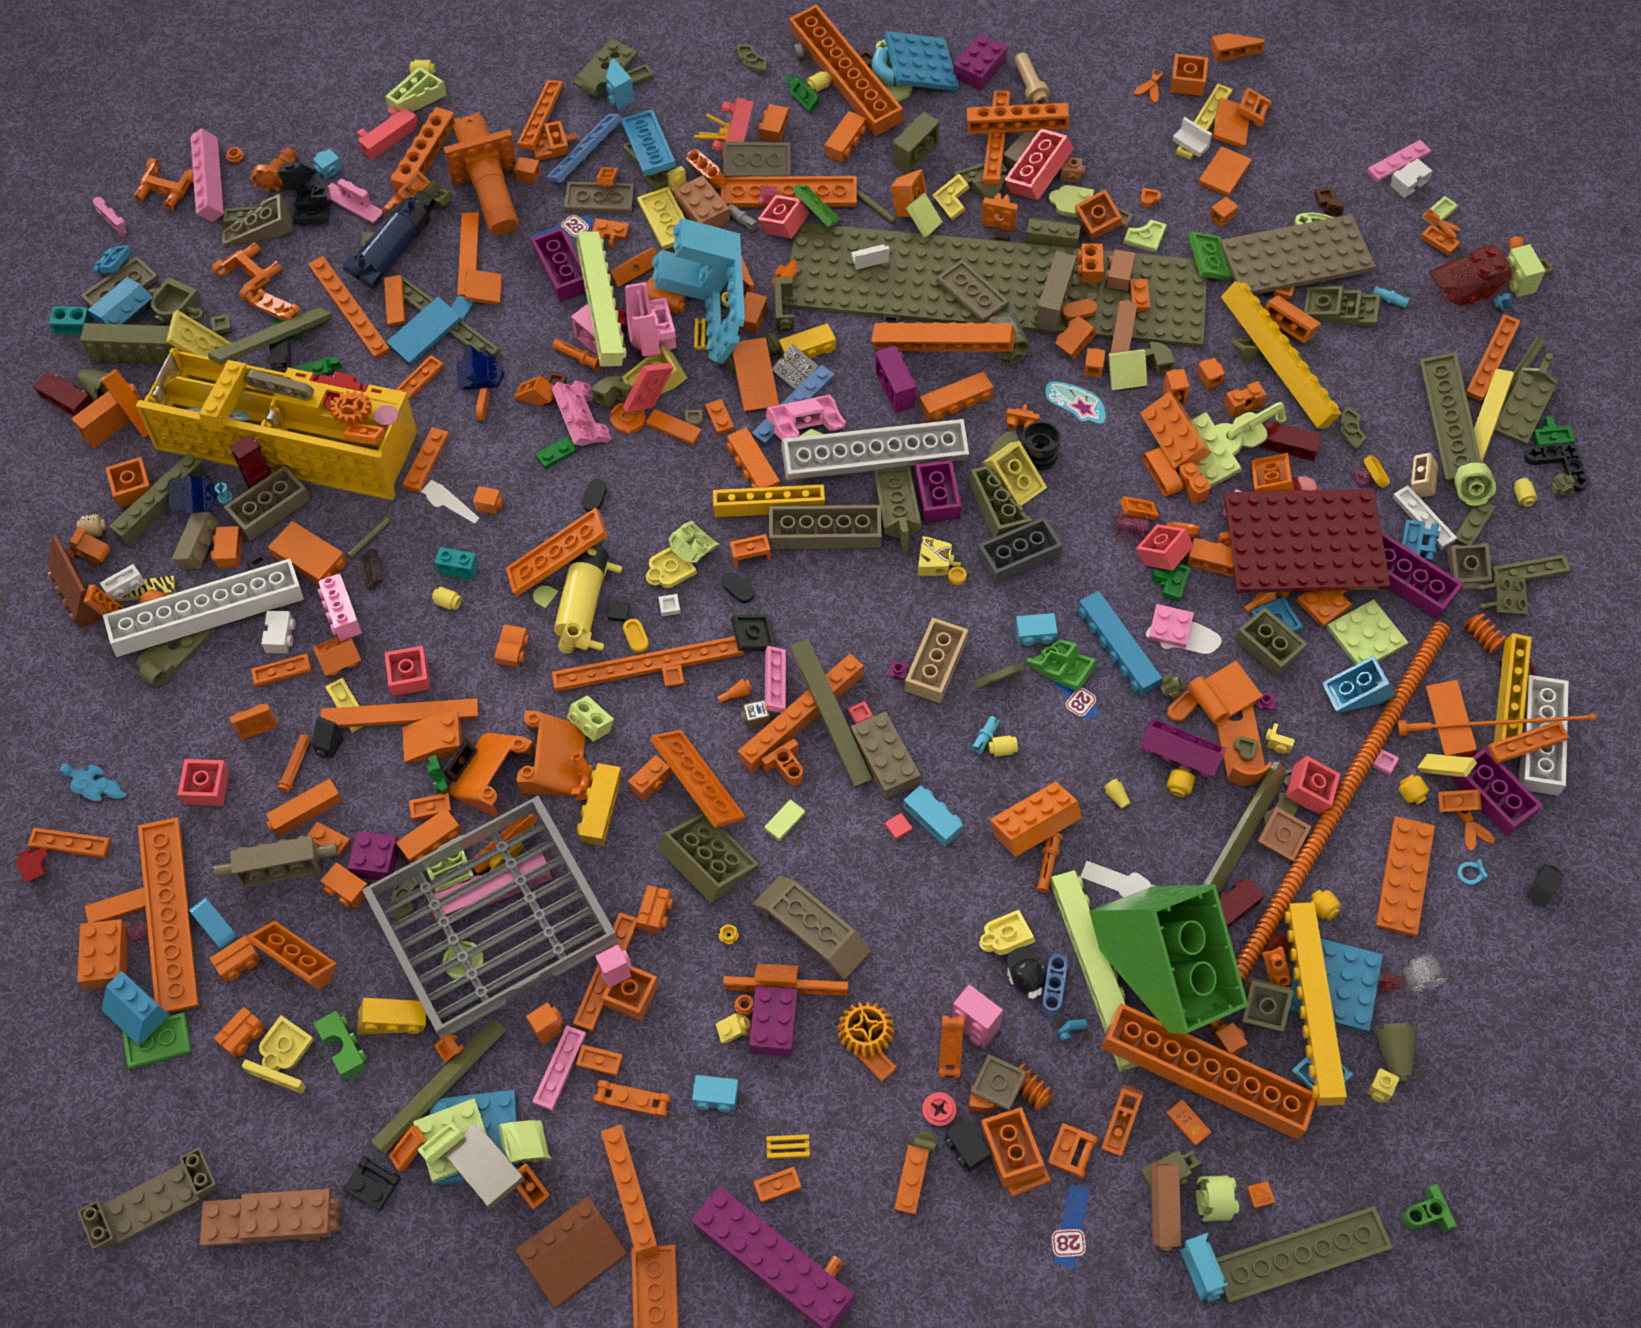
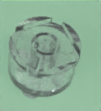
[1396,953,1446,996]

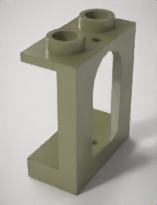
[775,276,794,331]

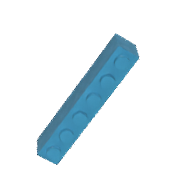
[1078,591,1162,697]

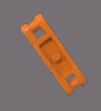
[248,289,301,321]
[939,1015,964,1079]
[593,1080,672,1118]

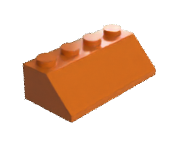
[246,921,337,990]

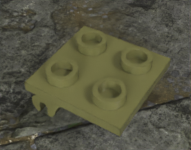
[1477,575,1528,615]

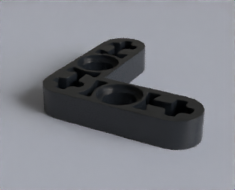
[1524,443,1588,492]

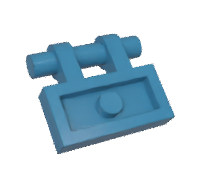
[92,245,133,275]
[1402,520,1440,561]

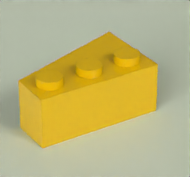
[357,998,426,1035]

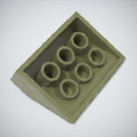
[658,813,759,903]

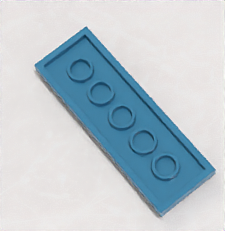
[621,109,676,176]

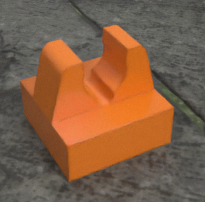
[434,1034,463,1063]

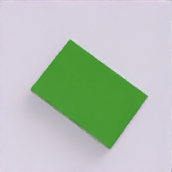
[792,184,841,227]
[1188,232,1232,281]
[122,1012,192,1070]

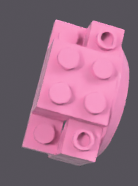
[625,282,677,356]

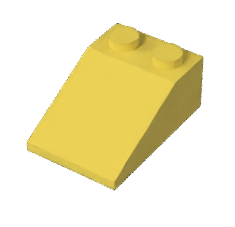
[622,345,687,394]
[983,441,1047,506]

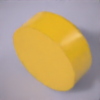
[948,566,967,585]

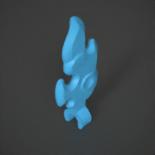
[59,763,127,801]

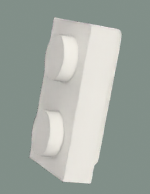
[100,564,146,600]

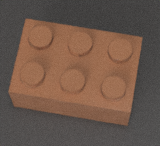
[674,175,730,228]

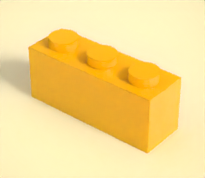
[779,323,836,359]

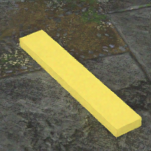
[1176,84,1233,160]
[1474,369,1514,463]

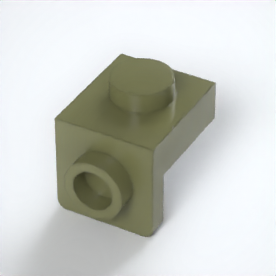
[423,181,454,207]

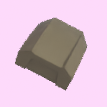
[1447,543,1492,591]

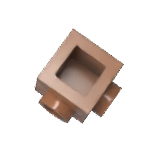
[1060,158,1085,183]

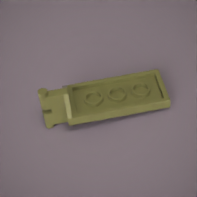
[1494,353,1558,446]
[874,466,921,555]

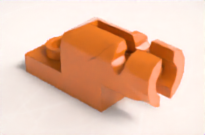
[382,170,430,215]

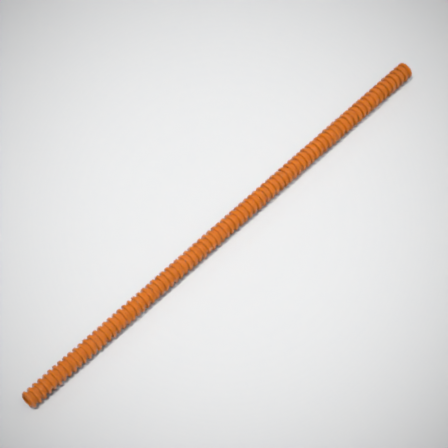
[1204,622,1450,1030]

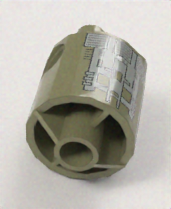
[988,312,1031,364]

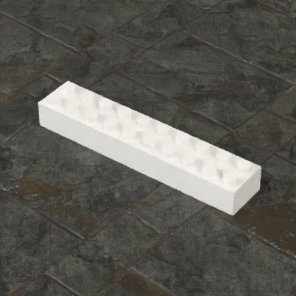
[781,419,969,480]
[103,559,304,657]

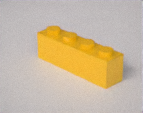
[199,360,248,432]
[576,763,622,846]

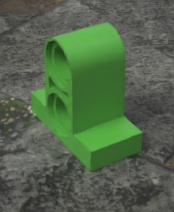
[1402,1184,1457,1233]

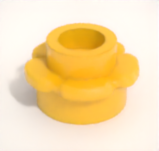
[719,925,739,944]

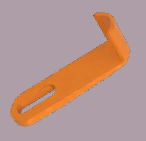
[1216,705,1272,786]

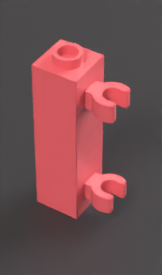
[712,97,754,160]
[357,107,418,160]

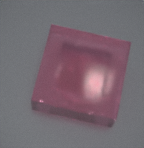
[759,185,778,204]
[1350,466,1375,489]

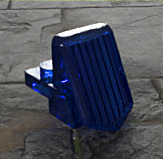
[457,344,505,390]
[168,475,218,513]

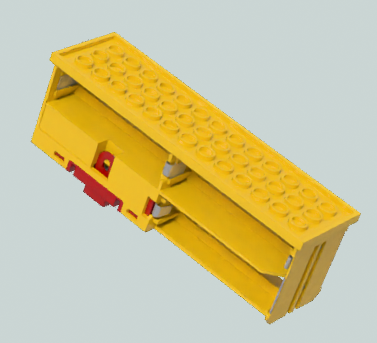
[136,348,417,500]

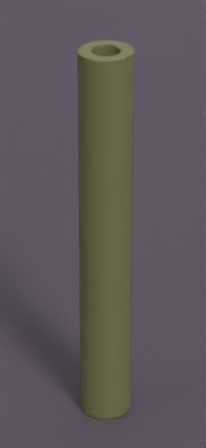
[857,190,897,224]
[347,517,391,559]

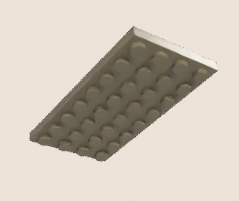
[1219,214,1376,295]

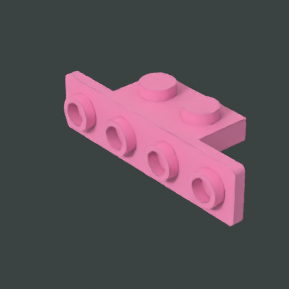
[328,179,384,224]

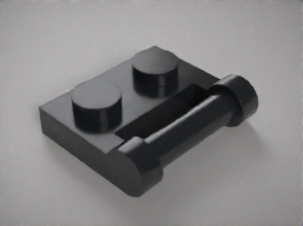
[343,1156,401,1211]

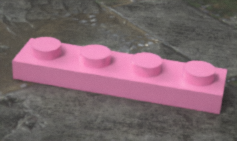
[1367,140,1431,183]
[765,646,786,713]
[533,1026,587,1111]

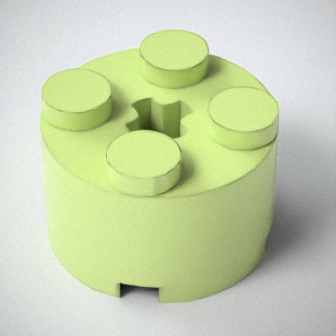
[1454,462,1496,506]
[1196,1175,1239,1222]

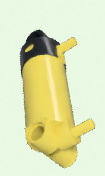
[554,539,622,654]

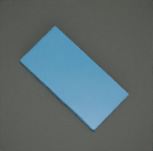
[387,296,462,365]

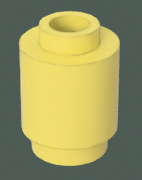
[410,60,435,74]
[807,71,832,93]
[1514,478,1537,507]
[432,587,462,610]
[988,735,1018,757]

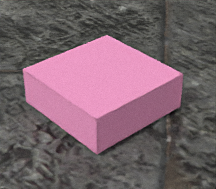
[1372,749,1399,776]

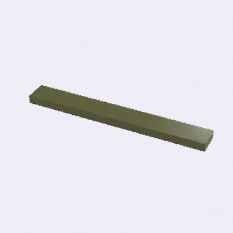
[402,276,501,364]
[208,307,332,365]
[790,638,872,788]
[1204,761,1287,895]
[371,1018,506,1154]

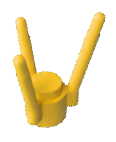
[694,114,730,141]

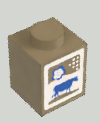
[740,699,771,730]

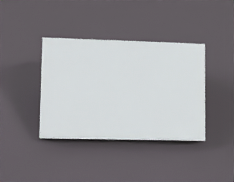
[1172,117,1212,157]
[851,244,890,270]

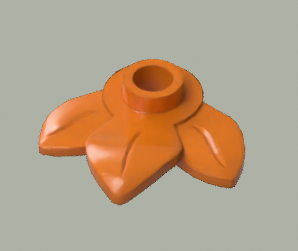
[772,258,798,287]

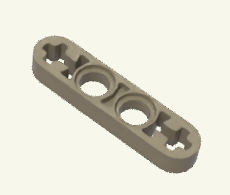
[244,370,314,401]

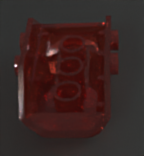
[1429,244,1511,306]

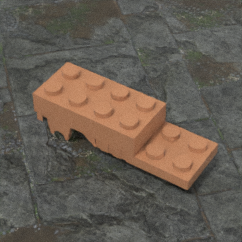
[200,1189,342,1247]

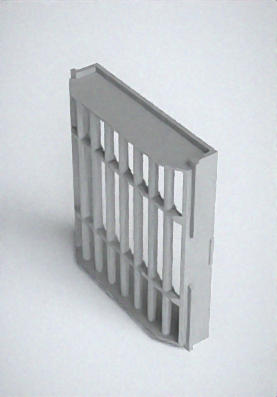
[362,796,619,1039]

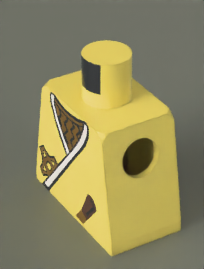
[918,536,962,576]

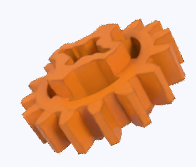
[330,390,372,426]

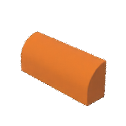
[1426,680,1477,758]

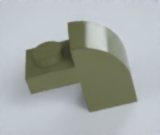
[1140,342,1175,375]
[591,376,632,408]

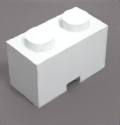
[1390,158,1432,198]
[261,611,296,653]

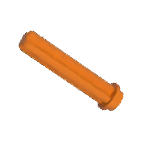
[277,734,311,793]

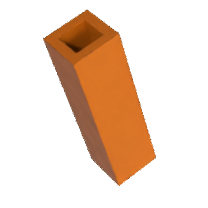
[266,778,342,837]

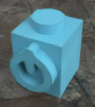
[313,149,342,179]

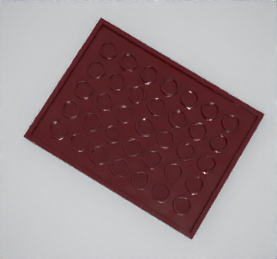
[1223,489,1390,593]

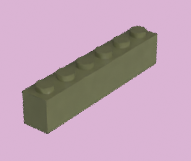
[109,452,207,547]

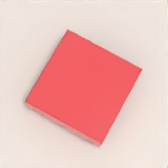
[848,701,873,724]
[885,813,912,840]

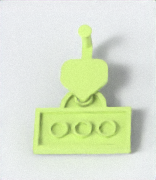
[1192,402,1286,488]

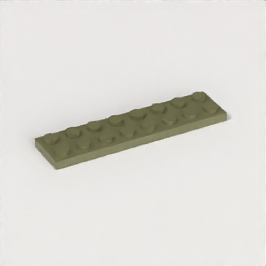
[1420,352,1482,483]
[1216,1206,1393,1304]

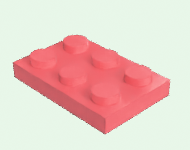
[623,363,674,412]

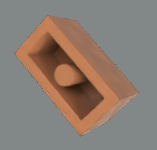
[1105,249,1135,291]

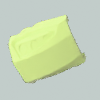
[668,521,719,562]
[427,850,474,892]
[499,1120,551,1164]

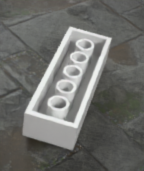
[1519,675,1569,796]

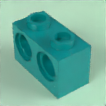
[49,306,93,335]
[434,547,479,580]

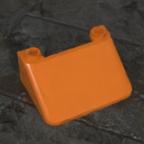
[517,710,586,796]
[449,733,536,818]

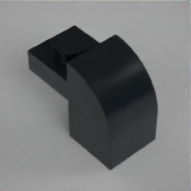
[266,342,292,371]
[1526,864,1564,908]

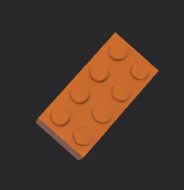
[1140,391,1212,471]
[990,781,1082,857]

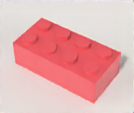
[1004,129,1074,201]

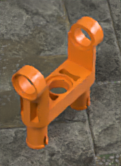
[133,158,194,211]
[212,242,282,302]

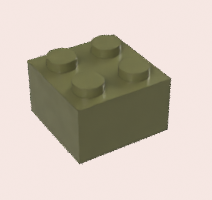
[1239,977,1293,1032]

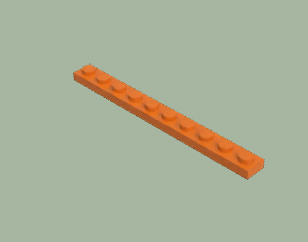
[552,636,744,692]

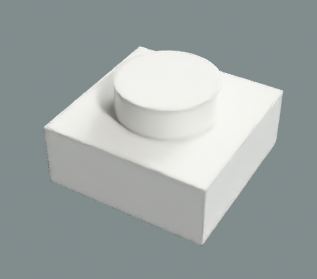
[659,594,680,617]

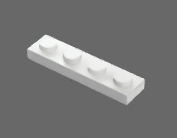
[1392,485,1457,550]

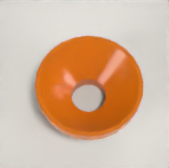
[1166,522,1200,539]

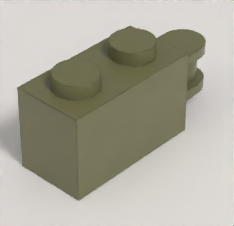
[1139,1150,1203,1197]

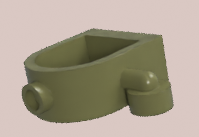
[147,277,204,325]

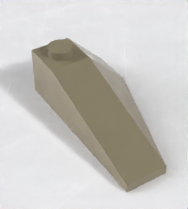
[222,194,293,246]

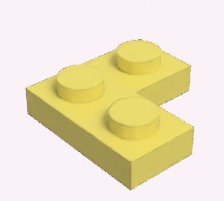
[933,174,970,221]

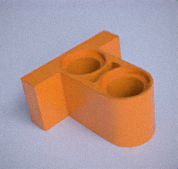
[67,526,111,565]
[761,739,803,786]

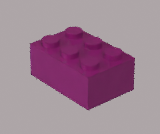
[953,33,1008,91]
[875,345,917,413]
[915,460,961,523]
[749,985,798,1057]

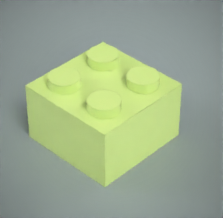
[1502,244,1545,297]

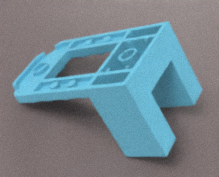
[652,218,745,364]

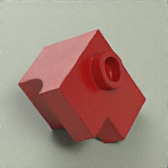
[15,846,49,882]

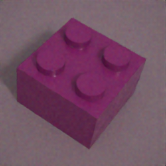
[348,831,399,880]

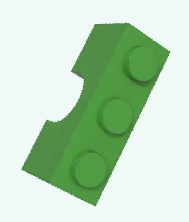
[314,1011,368,1081]

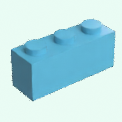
[903,785,963,847]

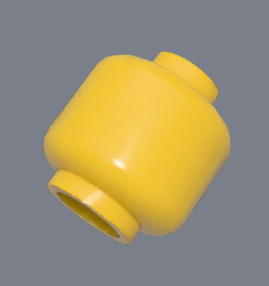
[1167,766,1195,797]
[1398,774,1429,805]
[1310,890,1341,921]

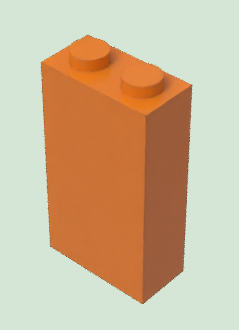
[71,382,142,449]
[268,521,347,586]

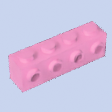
[317,573,362,641]

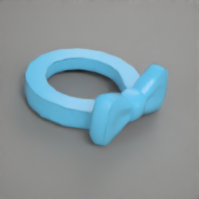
[1457,859,1488,886]

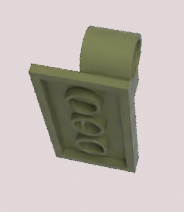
[574,39,638,97]
[135,627,216,687]

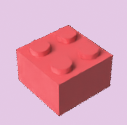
[758,195,809,239]
[1136,524,1193,570]
[385,646,431,696]
[1285,756,1340,815]
[178,759,230,806]

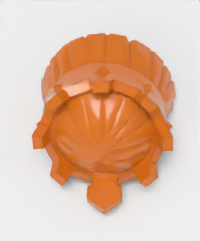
[250,158,285,192]

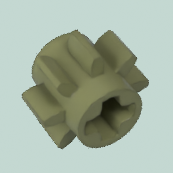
[1551,473,1575,496]
[1160,673,1184,699]

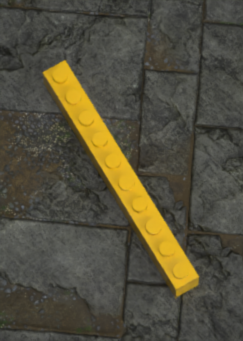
[1221,282,1342,429]
[1284,903,1347,1106]

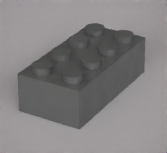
[977,517,1063,585]

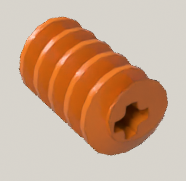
[1463,613,1506,655]
[1018,1062,1056,1111]

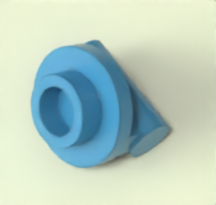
[1494,293,1512,312]

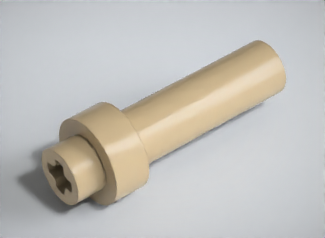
[1014,53,1050,105]

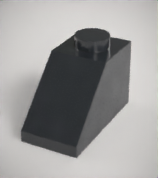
[278,162,316,190]
[312,716,344,759]

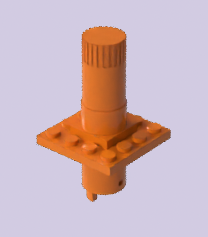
[444,112,519,236]

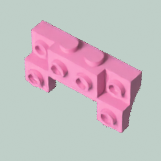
[552,381,612,446]
[766,395,846,441]

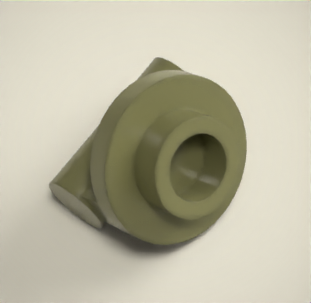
[913,1131,936,1152]

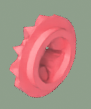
[922,1092,956,1127]

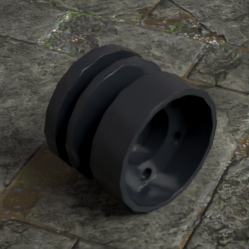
[1022,421,1061,470]

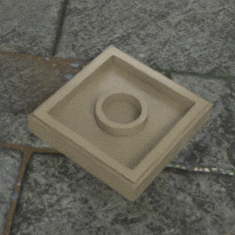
[970,1054,1027,1111]

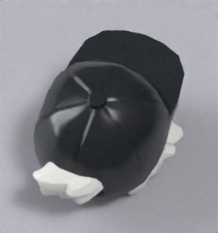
[1007,947,1046,999]

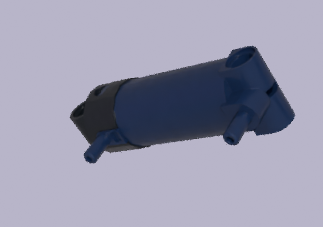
[343,191,436,289]

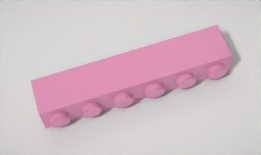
[191,128,224,222]
[433,853,552,922]

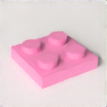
[1148,604,1194,648]

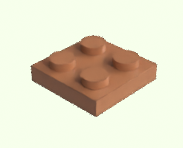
[1256,806,1312,862]

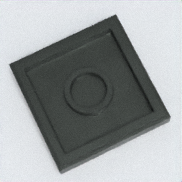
[731,615,775,651]

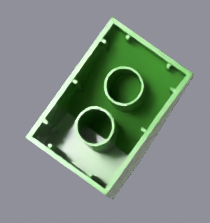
[1089,884,1248,1034]

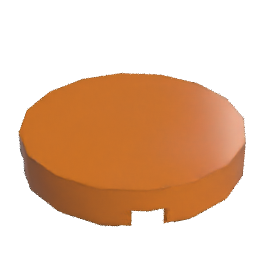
[610,402,646,434]

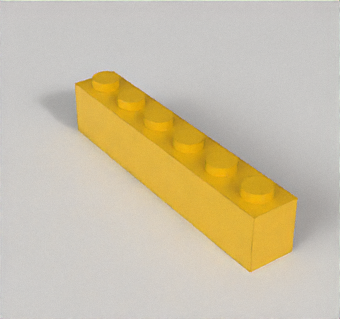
[713,484,825,518]
[1494,633,1532,742]

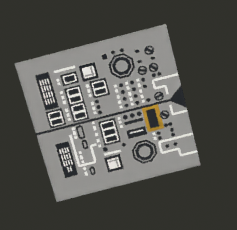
[772,344,818,390]

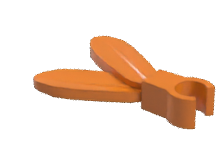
[1134,69,1163,103]
[1423,209,1460,239]
[1456,810,1495,851]

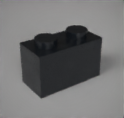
[944,1118,991,1172]

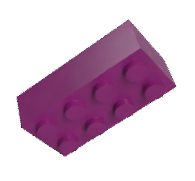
[531,227,586,302]
[1139,719,1227,777]
[1451,747,1543,837]

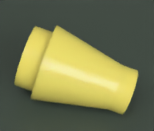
[1104,778,1131,809]

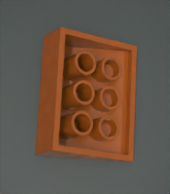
[47,535,102,628]
[515,1196,627,1308]

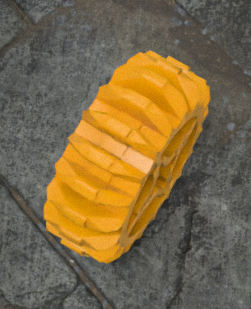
[838,1001,894,1057]

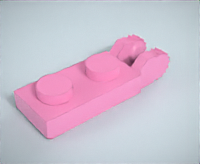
[93,197,128,236]

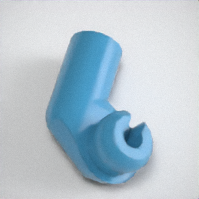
[1058,1019,1087,1042]

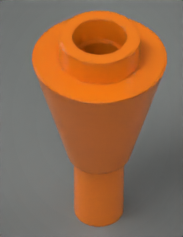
[1244,592,1277,613]
[717,678,753,704]

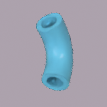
[871,47,897,87]

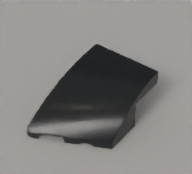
[293,184,330,225]

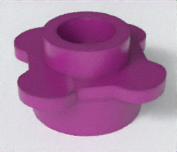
[888,660,909,679]
[1256,691,1276,710]

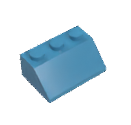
[87,277,153,325]
[101,971,170,1046]

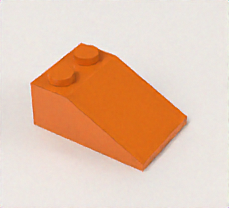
[1251,453,1294,492]
[402,711,462,763]

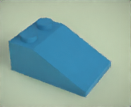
[1322,656,1396,713]

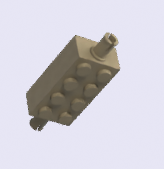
[214,836,338,888]

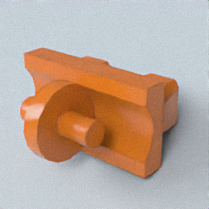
[1006,404,1040,432]
[1262,946,1292,986]

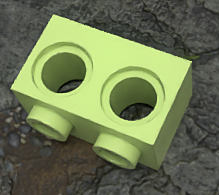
[567,695,614,742]

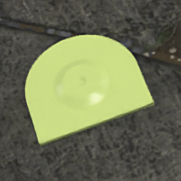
[533,586,558,608]

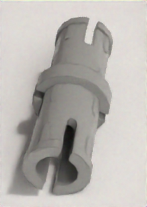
[728,204,758,231]

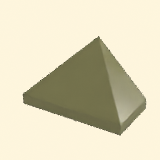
[972,175,1006,199]
[1231,339,1262,366]

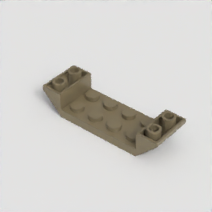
[752,876,871,981]
[77,1147,217,1250]

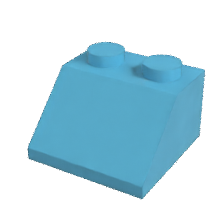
[606,58,634,110]

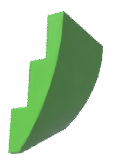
[1026,639,1097,691]

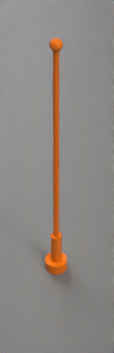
[1398,713,1597,736]

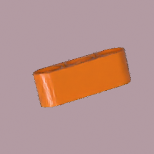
[687,150,726,189]
[1142,447,1183,497]

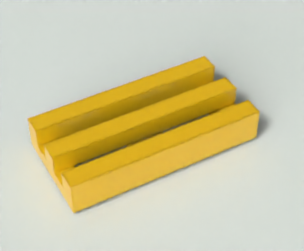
[694,318,709,350]
[766,1135,810,1160]

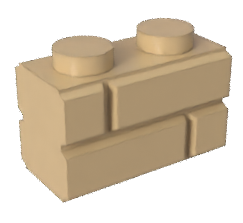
[1411,453,1438,498]

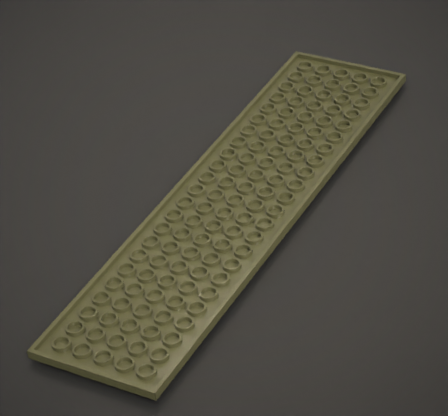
[783,223,1207,348]

